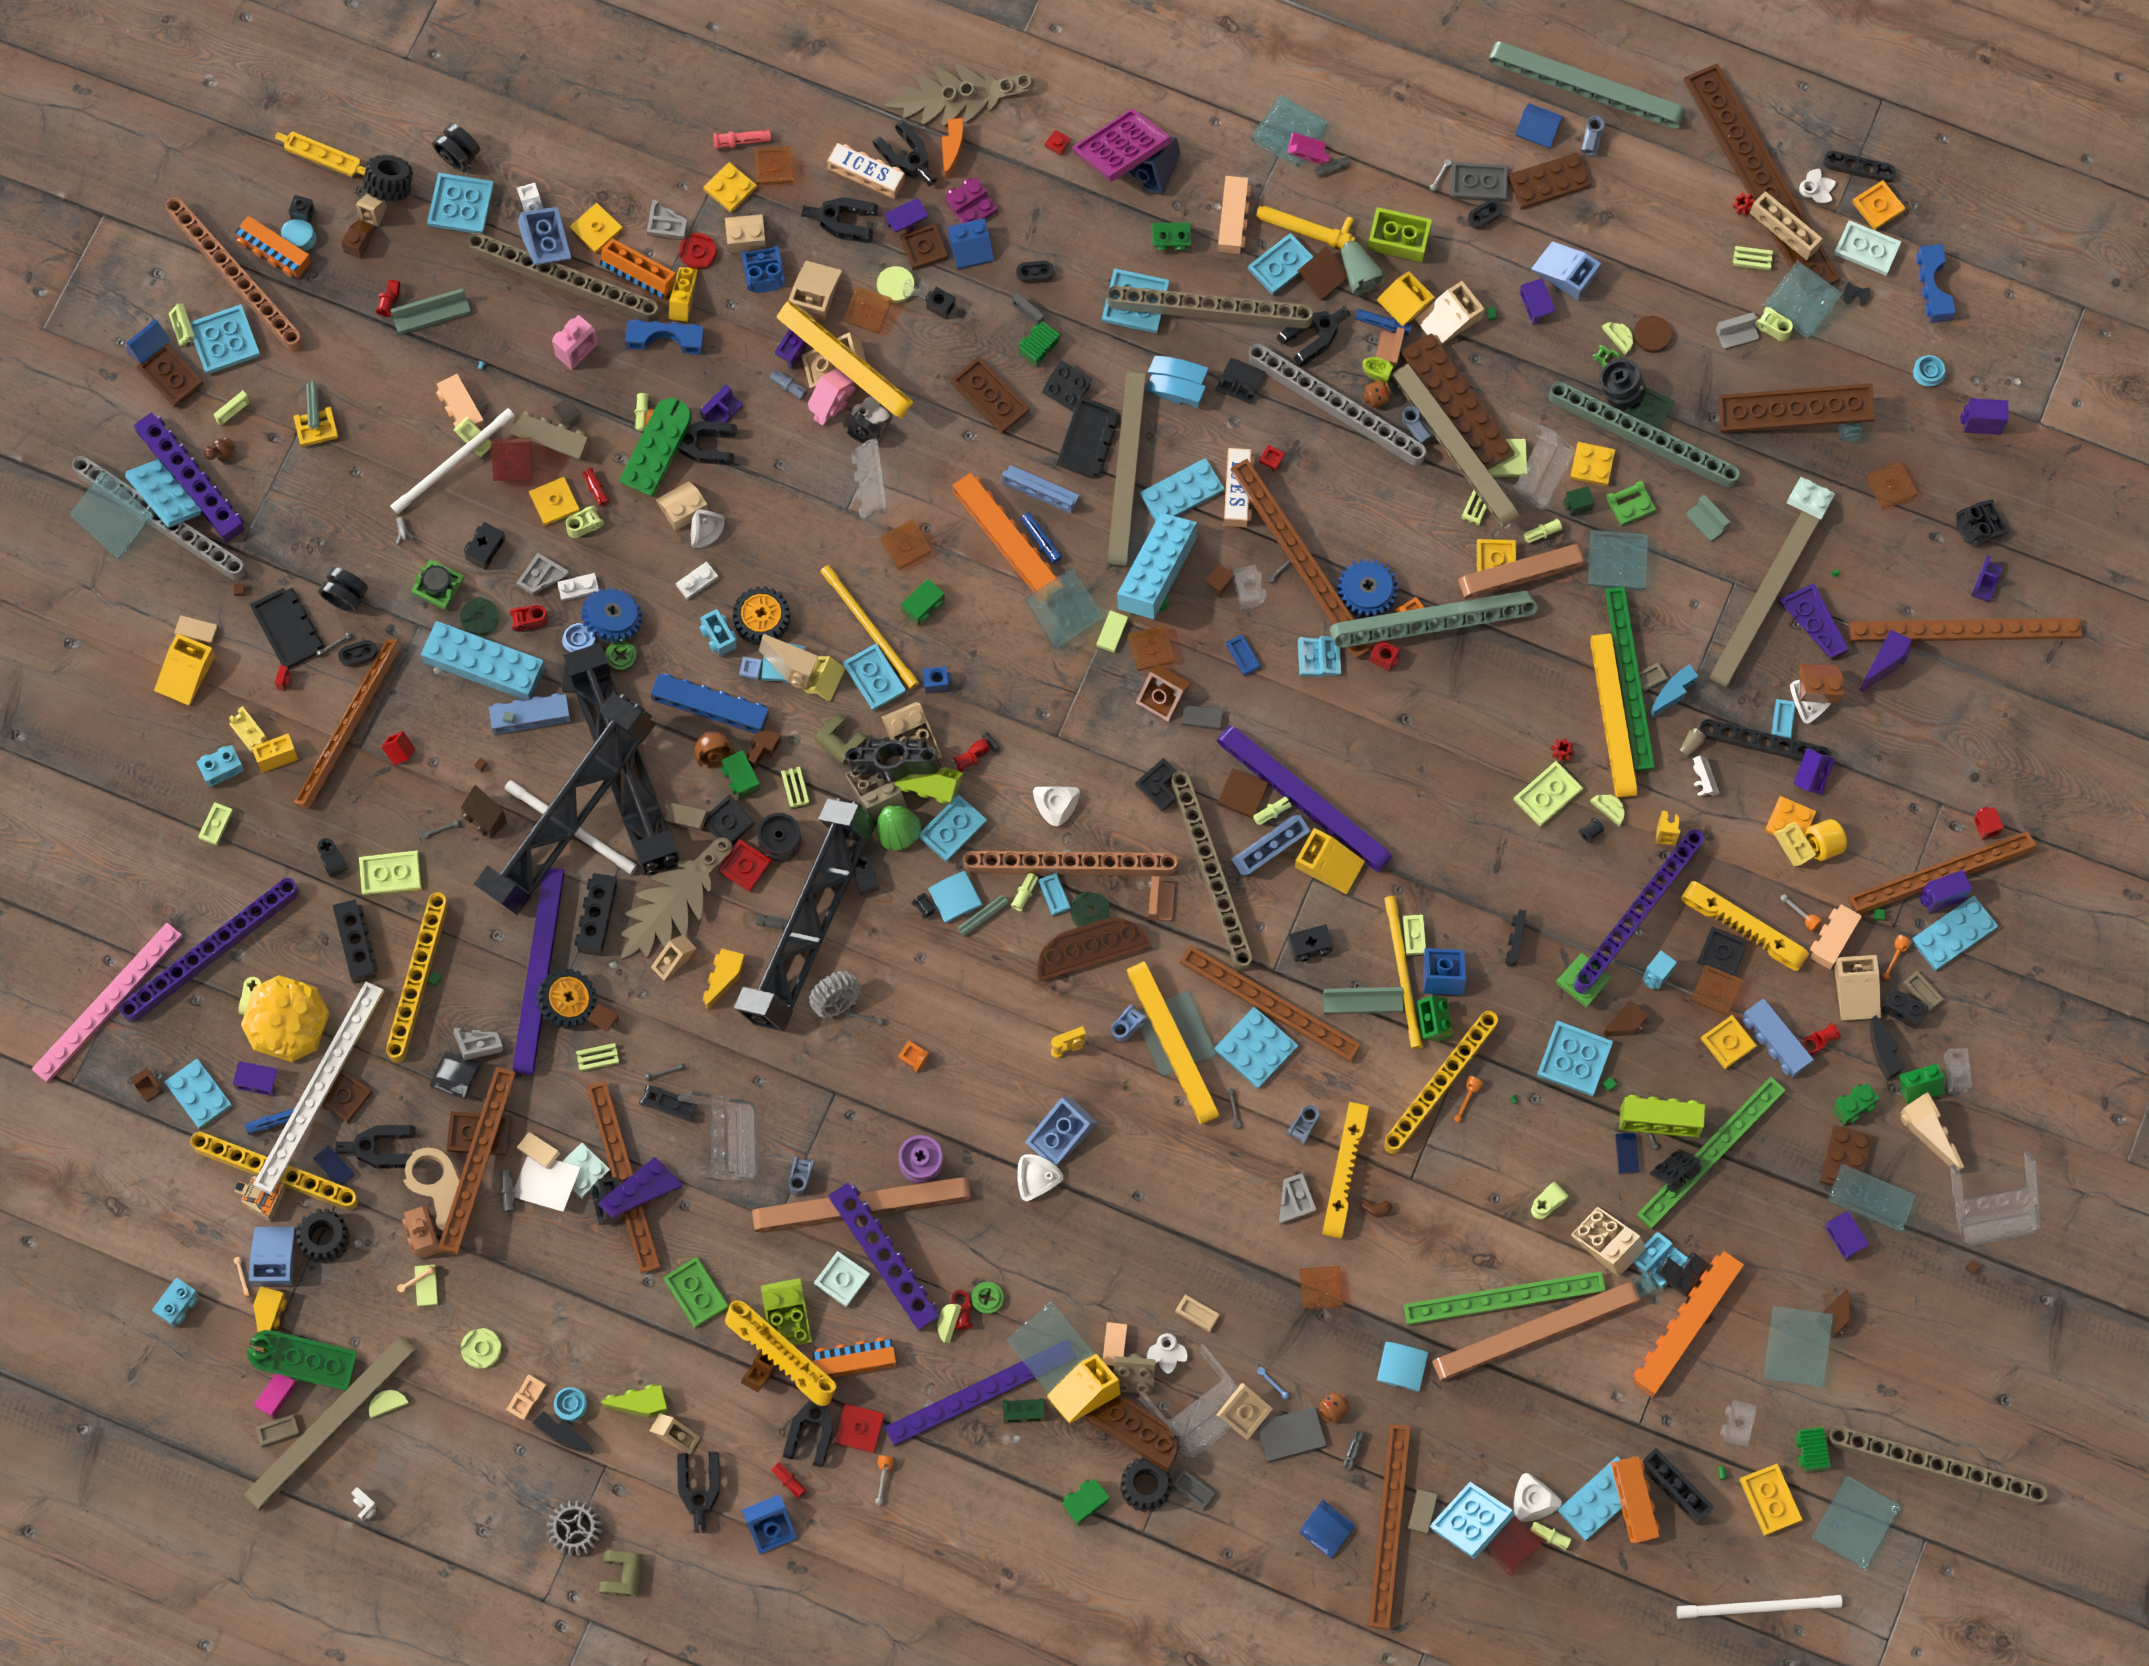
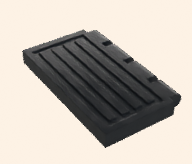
[1056,396,1120,478]
[250,588,324,669]

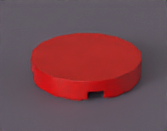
[679,233,717,270]

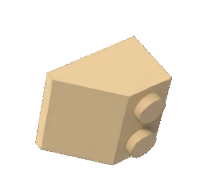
[725,214,766,253]
[656,481,708,531]

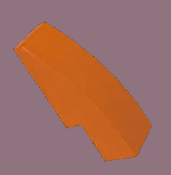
[942,118,963,179]

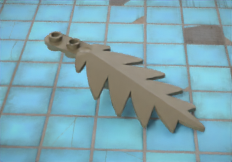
[884,63,1035,127]
[621,838,732,960]

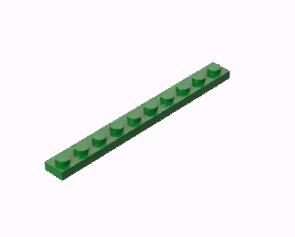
[1605,587,1654,772]

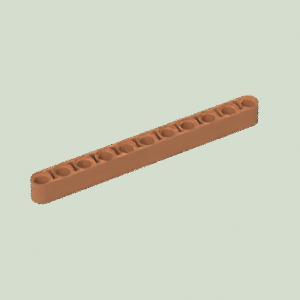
[166,197,302,352]
[963,851,1178,876]
[752,1177,971,1232]
[1432,1281,1642,1381]

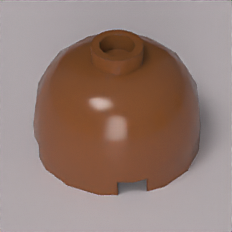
[694,731,735,768]

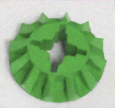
[605,641,636,671]
[971,1282,1003,1314]

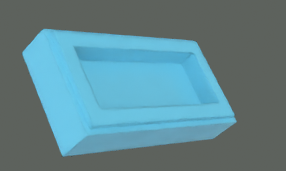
[1772,699,1795,739]
[1038,873,1071,916]

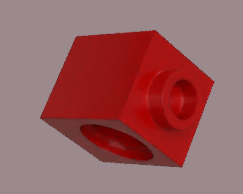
[1369,641,1401,671]
[1973,807,2004,840]

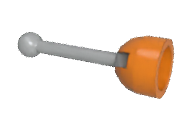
[1781,894,1822,932]
[875,1455,895,1506]

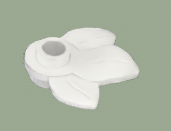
[1799,169,1835,203]
[852,397,890,424]
[1147,1333,1187,1374]

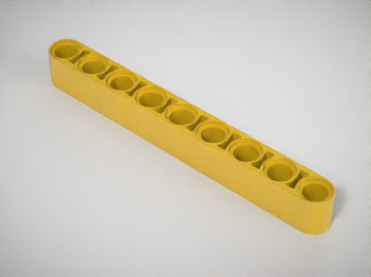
[777,301,913,418]
[1590,633,1637,798]
[386,892,448,1063]
[1126,961,1219,1124]
[1384,1011,1498,1154]
[190,1132,358,1211]

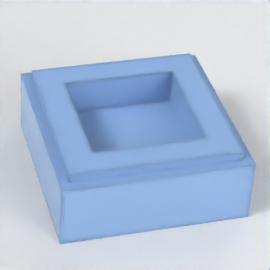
[739,657,762,680]

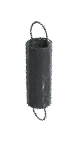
[979,729,1003,755]

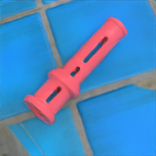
[713,129,771,150]

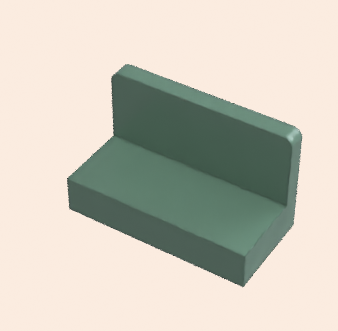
[1686,494,1730,542]

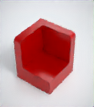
[381,731,415,765]

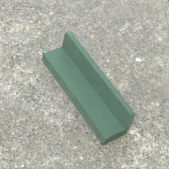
[391,288,471,335]
[1323,987,1403,1015]

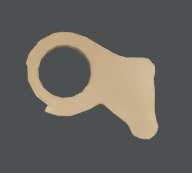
[403,1147,459,1231]

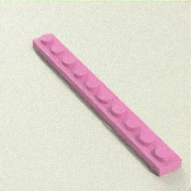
[32,923,182,1083]

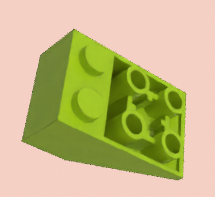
[895,767,963,804]
[761,1278,812,1346]

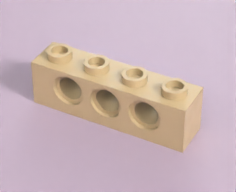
[1750,191,1823,260]

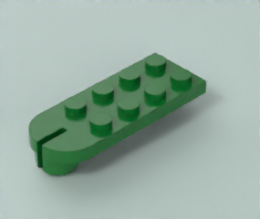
[619,398,692,497]
[247,1330,357,1391]

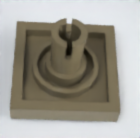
[1114,1354,1156,1394]

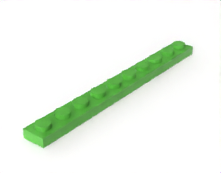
[1636,1077,1785,1230]
[1403,1271,1605,1326]

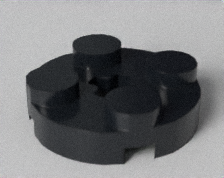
[843,412,881,445]

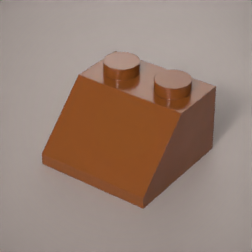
[1135,664,1191,722]
[1799,664,1844,703]

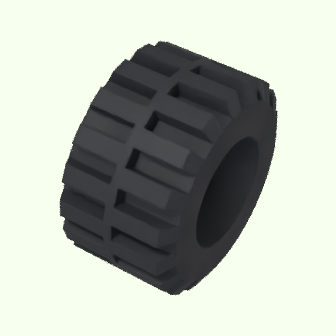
[363,154,413,202]
[296,1209,350,1263]
[1120,1457,1172,1512]

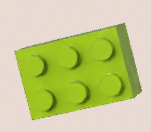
[1367,207,1432,262]

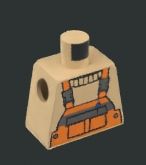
[235,1176,287,1222]

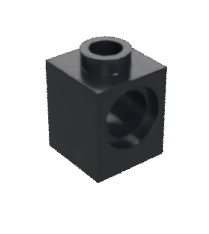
[288,195,315,223]
[925,286,956,320]

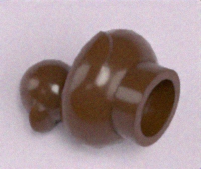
[204,436,235,461]

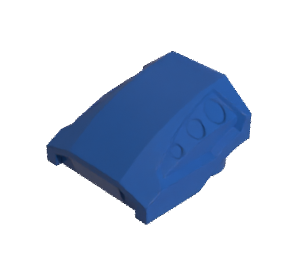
[741,245,785,293]
[1299,1499,1355,1559]

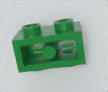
[1151,223,1191,251]
[1417,995,1453,1041]
[1832,1082,1880,1126]

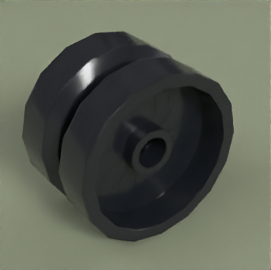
[432,123,481,171]
[1599,359,1646,408]
[318,567,369,613]
[757,813,801,862]

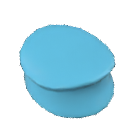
[281,219,317,251]
[1913,355,1946,386]
[554,1387,587,1422]

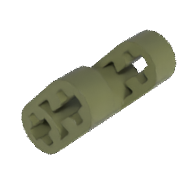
[815,713,868,764]
[599,1551,643,1597]

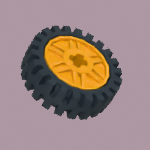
[733,586,790,645]
[536,968,597,1029]

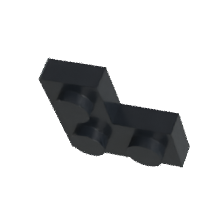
[1135,758,1177,812]
[1655,1252,1709,1297]

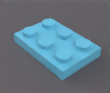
[1248,233,1313,295]
[843,644,906,712]
[919,794,987,863]
[165,1059,232,1130]

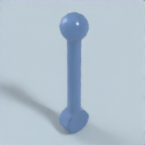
[1257,1367,1290,1399]

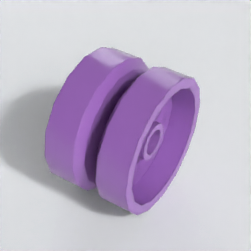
[898,1135,943,1184]

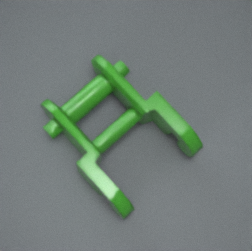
[1592,345,1621,368]

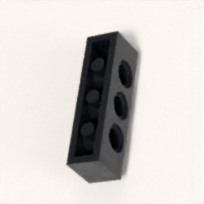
[575,873,618,956]
[332,899,378,984]
[1642,1448,1714,1525]

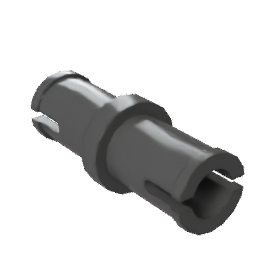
[499,1170,516,1213]

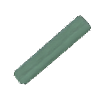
[306,381,320,430]
[958,895,1008,936]

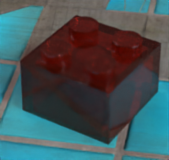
[491,437,533,481]
[1484,1515,1541,1575]

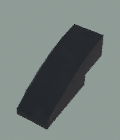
[1870,1015,1904,1081]
[532,1411,593,1455]

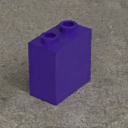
[1960,398,2008,435]
[1920,870,1972,914]

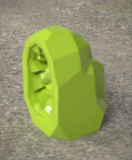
[1362,357,1394,384]

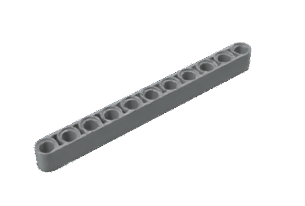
[1249,344,1426,466]
[72,456,246,581]

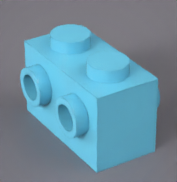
[699,609,738,657]
[196,745,244,787]
[152,1277,199,1328]

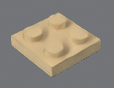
[1216,1383,1273,1440]

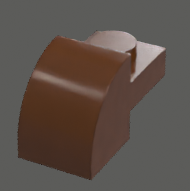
[747,730,782,769]
[741,1350,778,1393]

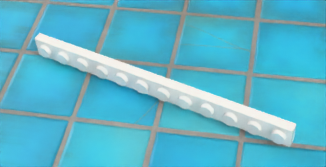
[253,981,384,1195]

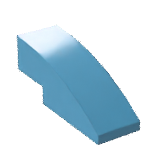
[1148,356,1208,385]
[1145,374,1206,408]
[1650,664,1698,718]

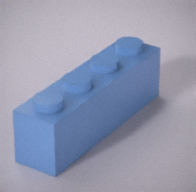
[489,693,571,735]
[1231,815,1310,875]
[1742,998,1814,1079]

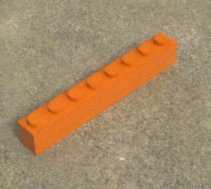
[952,472,1064,606]
[1633,1251,1744,1398]

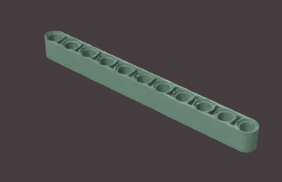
[1488,42,1685,129]
[1549,382,1740,488]
[1329,591,1538,648]

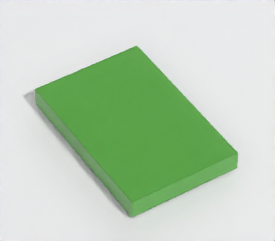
[663,1257,729,1329]

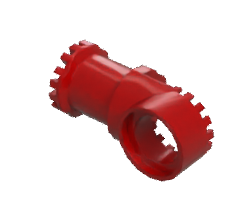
[375,279,400,317]
[953,739,991,772]
[1801,1023,1841,1056]
[951,1289,973,1330]

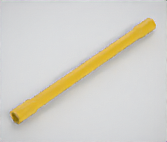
[820,565,919,689]
[1384,896,1423,1049]

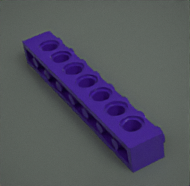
[133,412,245,543]
[828,1182,939,1331]

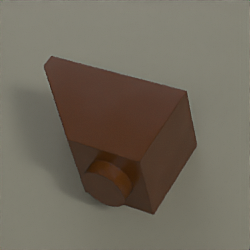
[341,219,377,259]
[1603,1001,1648,1037]
[1816,1289,1850,1338]

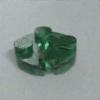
[460,597,499,636]
[1071,891,1110,927]

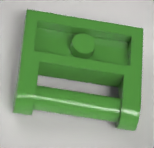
[1606,481,1656,527]

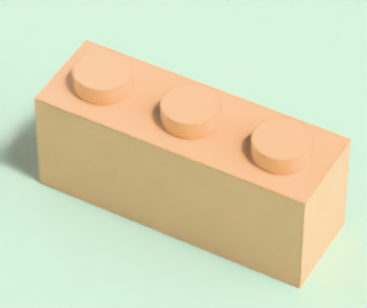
[436,374,485,430]
[1810,904,1861,970]

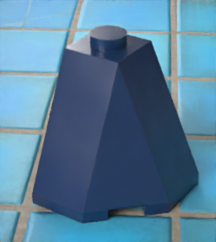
[1127,137,1181,193]

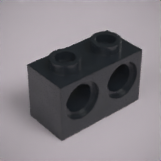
[590,1177,626,1225]

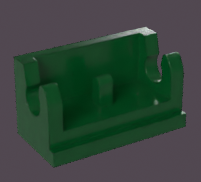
[1003,1398,1044,1424]

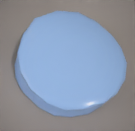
[562,623,595,652]

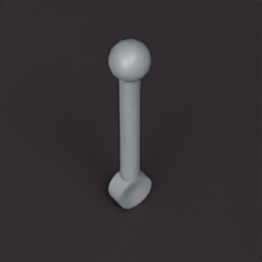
[1430,159,1452,191]

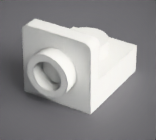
[517,183,543,212]
[352,1487,378,1521]

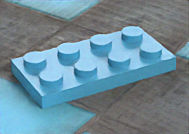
[1139,458,1225,522]
[125,459,201,527]
[1911,896,1998,971]
[1557,1456,1622,1541]

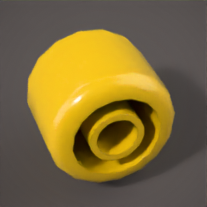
[1805,819,1847,861]

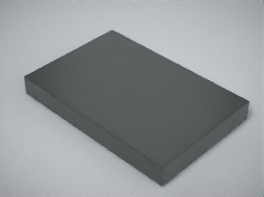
[1450,162,1508,202]
[1257,1407,1326,1462]

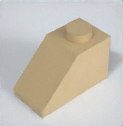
[356,194,387,227]
[651,935,696,981]
[650,1413,700,1455]

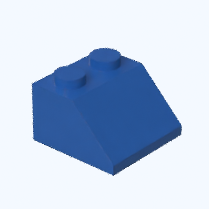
[948,218,994,270]
[1423,948,1466,995]
[742,1494,797,1554]

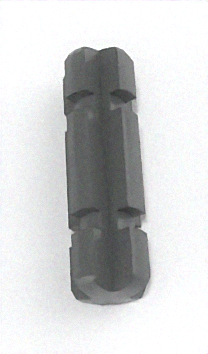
[1314,155,1350,177]
[755,914,789,929]
[1342,1431,1365,1471]

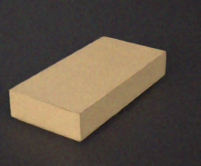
[174,615,218,645]
[517,1132,560,1169]
[1175,1294,1220,1333]

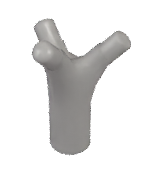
[396,517,414,544]

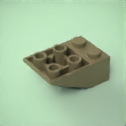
[845,764,907,822]

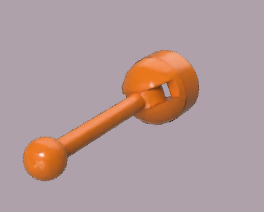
[1882,935,1912,980]
[1454,1076,1484,1122]

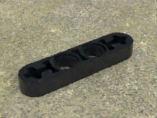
[1823,151,1896,183]

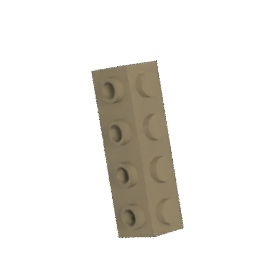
[509,411,591,461]

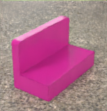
[1287,132,1330,164]
[254,1375,297,1419]

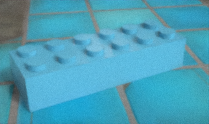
[1117,513,1197,619]
[421,621,545,701]

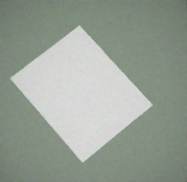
[513,1156,581,1211]

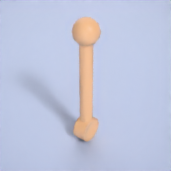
[234,1257,250,1297]
[397,1266,435,1293]

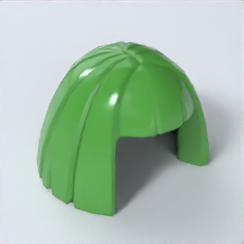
[876,805,922,851]

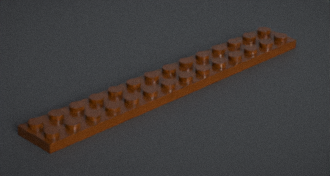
[1684,63,1840,296]

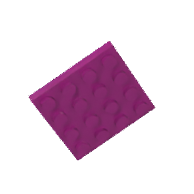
[1072,108,1172,182]

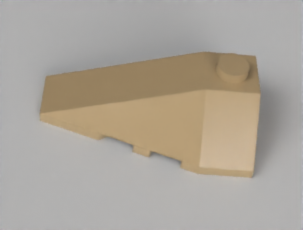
[1900,1093,1964,1174]

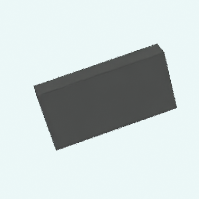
[1012,292,1044,325]
[1182,705,1223,730]
[1172,1469,1216,1511]

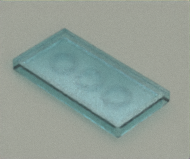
[1827,1164,1916,1232]

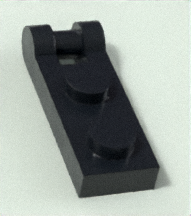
[1505,909,1526,967]
[639,1085,698,1122]

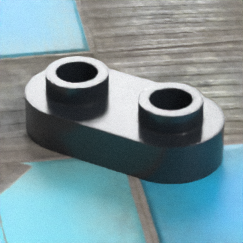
[1468,199,1502,229]
[1016,261,1054,283]
[338,640,377,667]

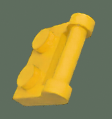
[293,407,338,447]
[1051,1026,1086,1059]

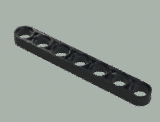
[1699,719,1832,762]

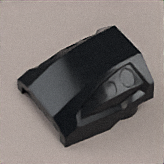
[1956,499,2010,546]
[429,1050,482,1100]

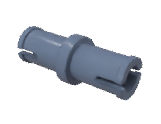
[769,369,807,400]

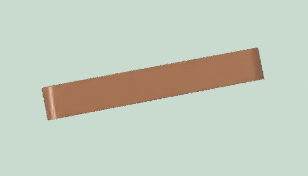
[1458,544,1587,599]

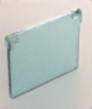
[69,470,153,559]
[1139,991,1216,1077]
[1005,1301,1095,1393]
[1763,1306,1834,1387]
[1812,1476,1901,1569]

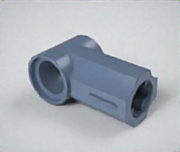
[1581,116,1604,156]
[1401,406,1434,444]

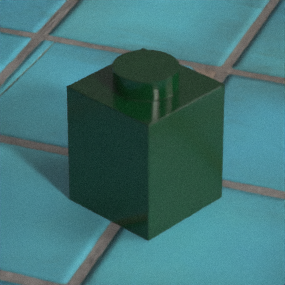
[1563,486,1594,516]

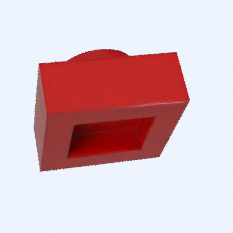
[1045,130,1071,156]
[1259,444,1285,471]
[274,665,292,691]

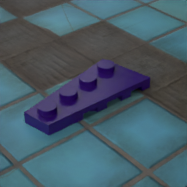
[1779,583,1848,659]
[599,1157,682,1218]

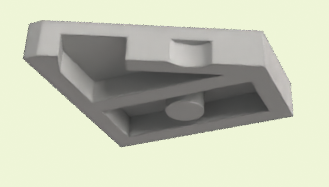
[647,200,687,240]
[516,553,569,595]
[454,1028,503,1060]
[1279,1173,1316,1224]

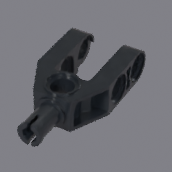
[872,120,937,187]
[801,197,879,243]
[1277,306,1351,367]
[678,421,738,465]
[335,1125,416,1169]
[783,1401,833,1468]
[677,1451,720,1533]

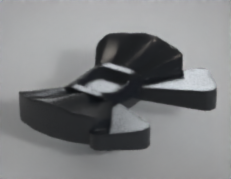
[1843,282,1870,306]

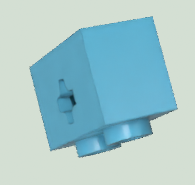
[1642,951,1677,991]

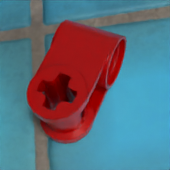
[510,605,548,632]

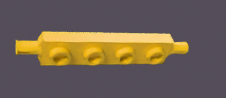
[275,131,366,178]

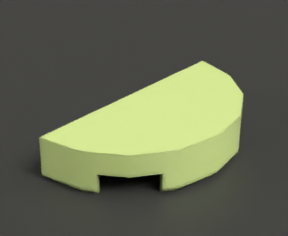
[1602,322,1633,356]
[1590,794,1625,827]
[938,1304,961,1343]
[369,1390,409,1419]

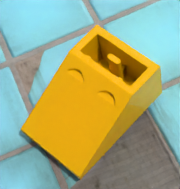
[154,633,215,706]
[1295,828,1365,895]
[1047,1354,1120,1424]

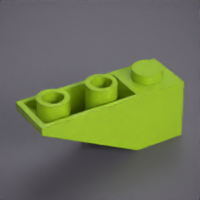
[602,1384,668,1418]

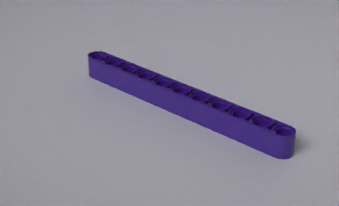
[1216,725,1392,872]
[1574,829,1703,994]
[513,868,565,1075]
[120,878,299,1023]

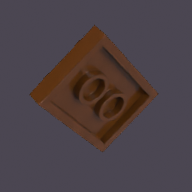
[136,344,204,408]
[446,1111,511,1156]
[1819,1125,1873,1193]

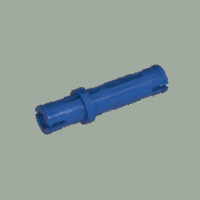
[1355,308,1412,336]
[1021,512,1062,564]
[245,1108,295,1135]

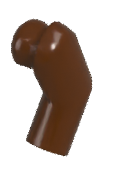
[1361,1199,1392,1217]

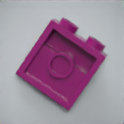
[945,177,998,224]

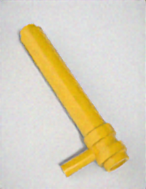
[1256,205,1356,250]

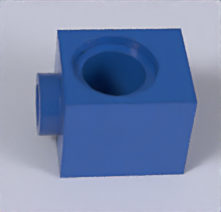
[923,666,952,694]

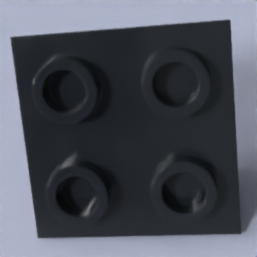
[1215,358,1265,404]
[1042,359,1092,411]
[1650,1149,1702,1192]

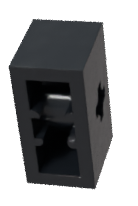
[464,522,506,570]
[1288,924,1333,962]
[1881,988,1929,1029]

